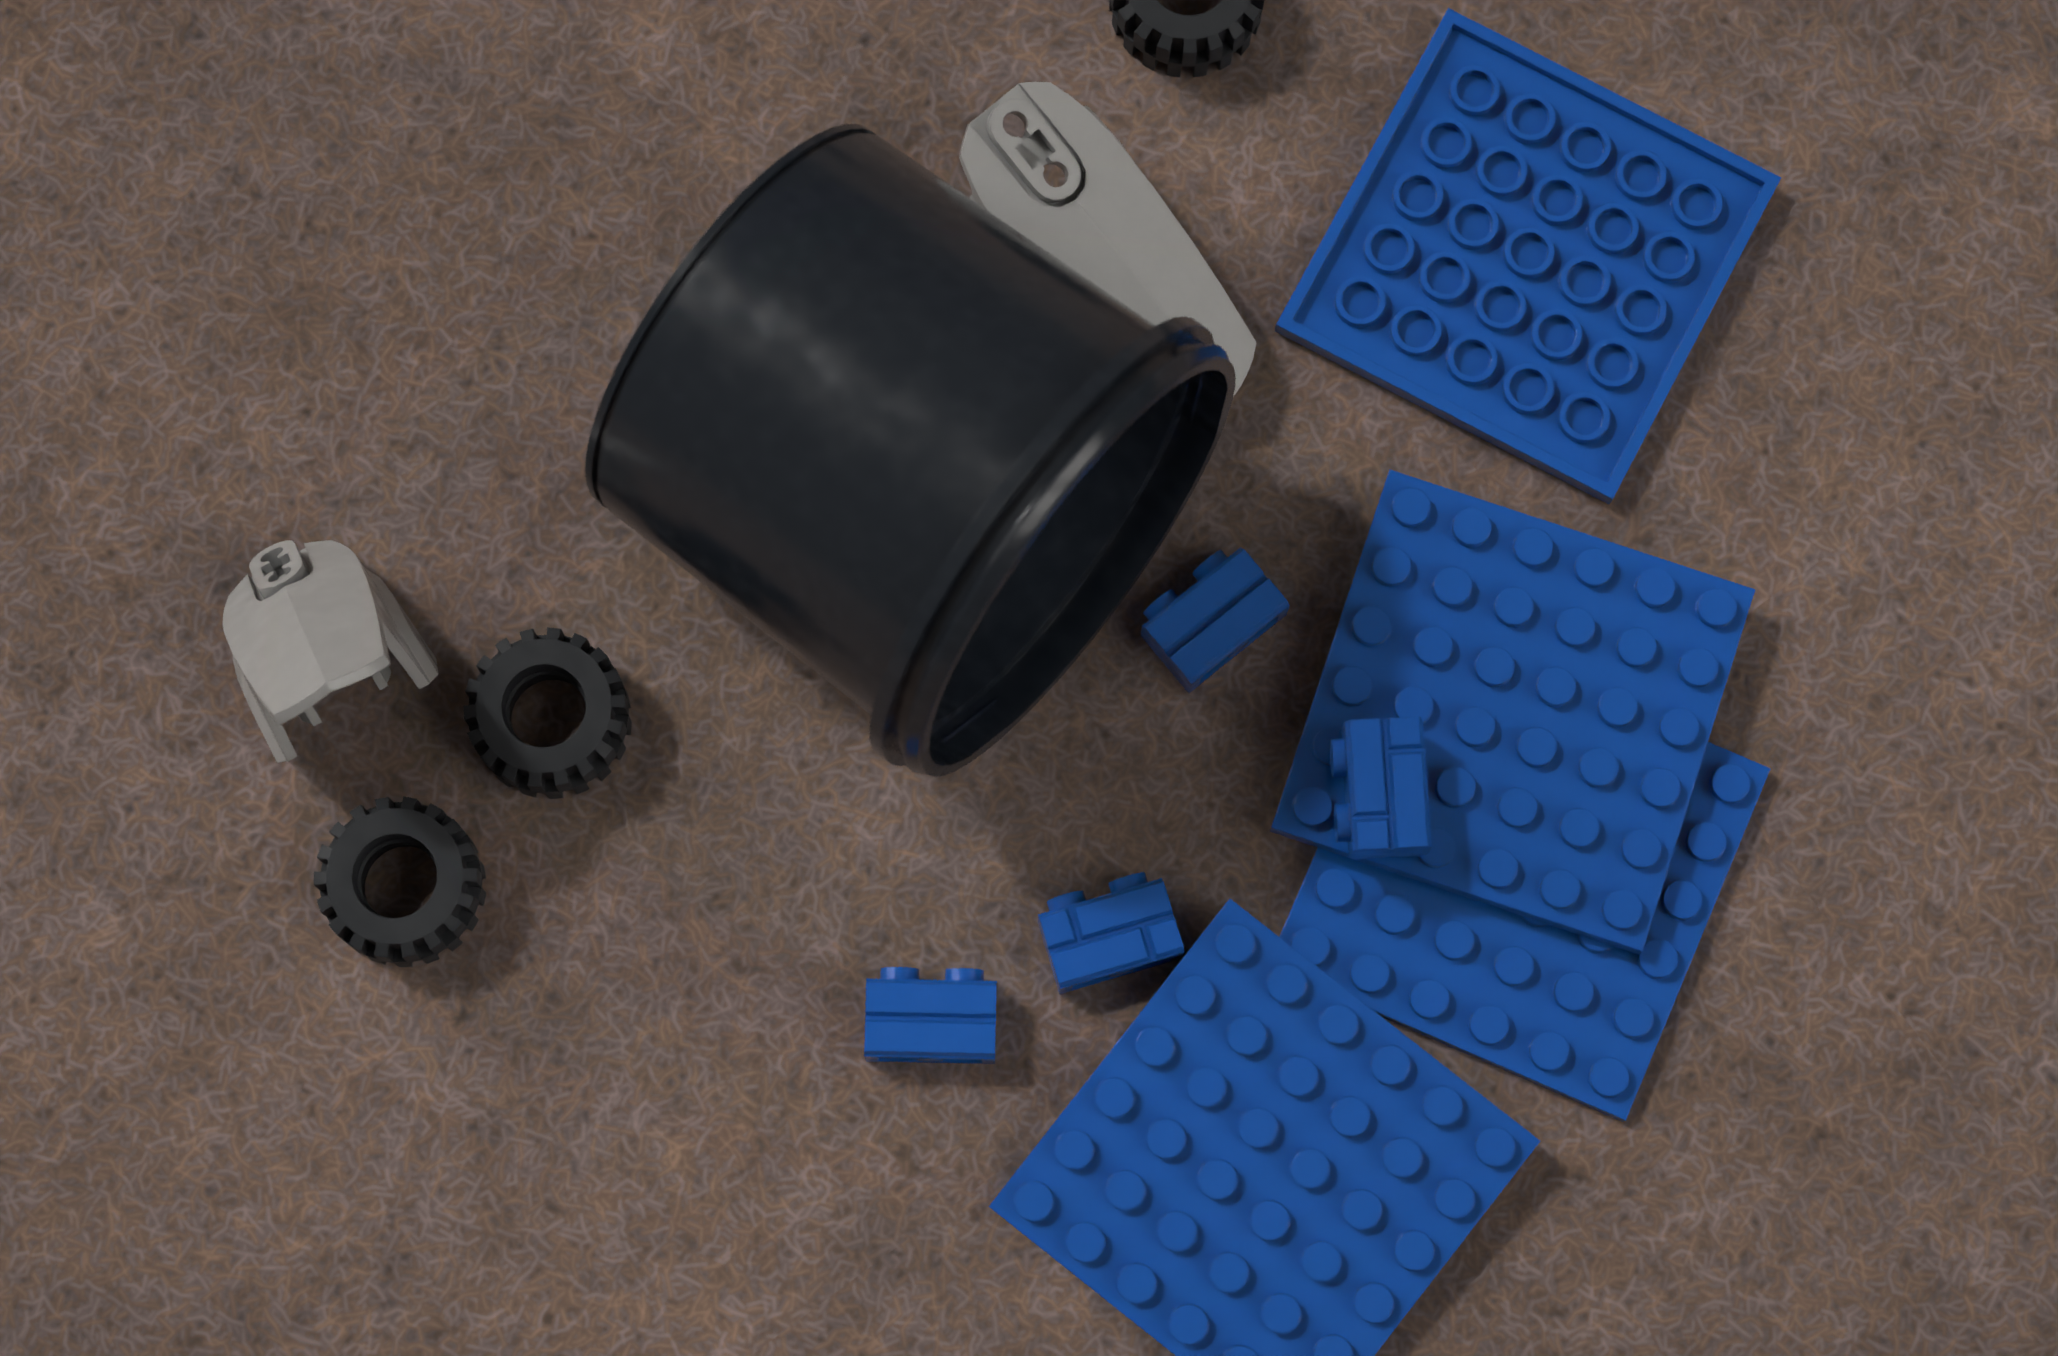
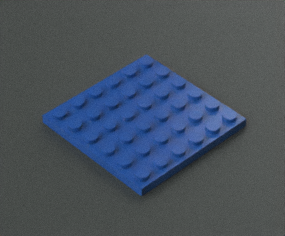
[1274,8,1781,505]
[1270,469,1755,955]
[1279,742,1771,1122]
[989,898,1540,1356]

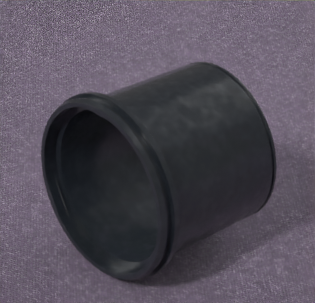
[585,124,1236,777]

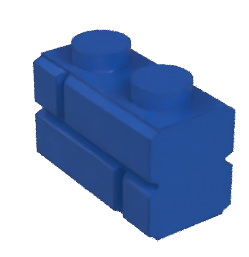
[1141,547,1290,693]
[1330,716,1432,859]
[1037,872,1185,995]
[864,967,997,1064]

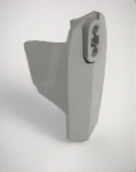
[959,82,1257,397]
[223,540,438,763]

